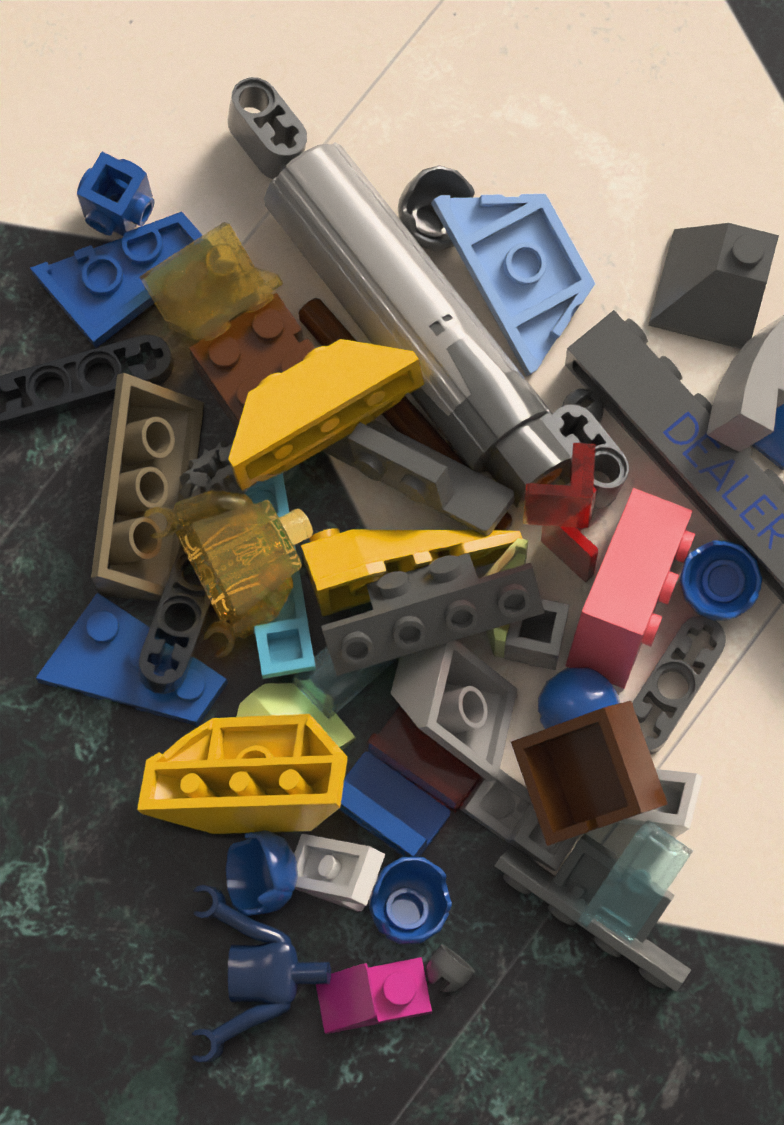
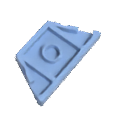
[431,194,595,377]

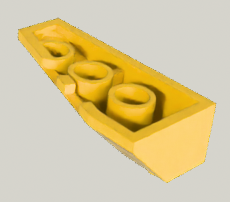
[301,528,522,617]

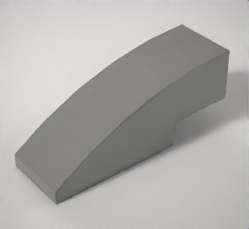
[707,315,784,452]

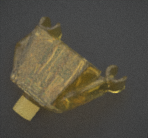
[144,490,313,657]

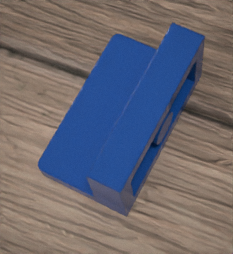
[338,752,450,857]

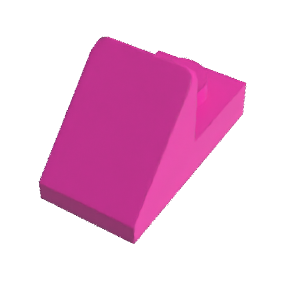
[316,957,432,1034]

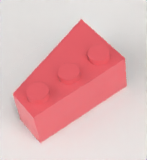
[565,488,695,689]

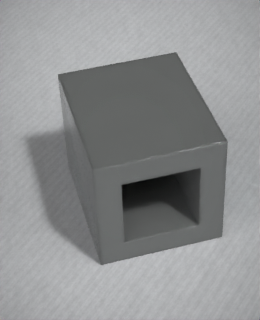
[504,599,569,670]

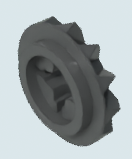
[179,440,249,511]

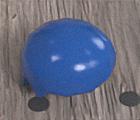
[679,540,762,621]
[538,667,620,729]
[226,830,298,916]
[369,857,452,944]

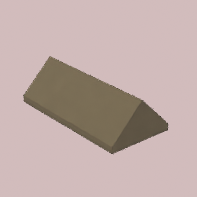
[91,373,204,601]

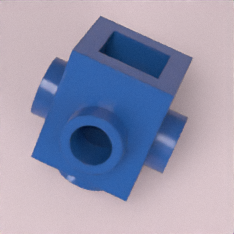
[77,151,155,236]

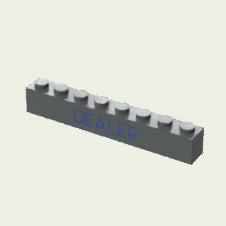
[565,310,784,604]

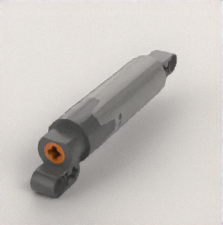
[227,77,629,508]

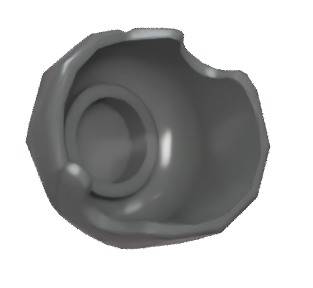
[398,165,475,251]

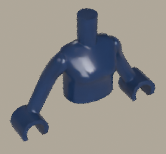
[191,885,331,1062]

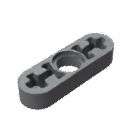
[632,616,726,755]

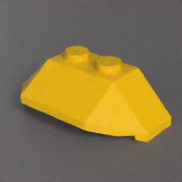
[228,339,424,491]
[137,714,348,834]

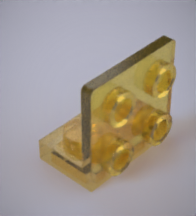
[139,222,283,341]

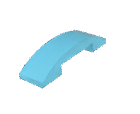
[234,473,316,679]

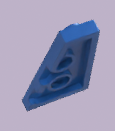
[30,211,215,348]
[36,593,228,726]

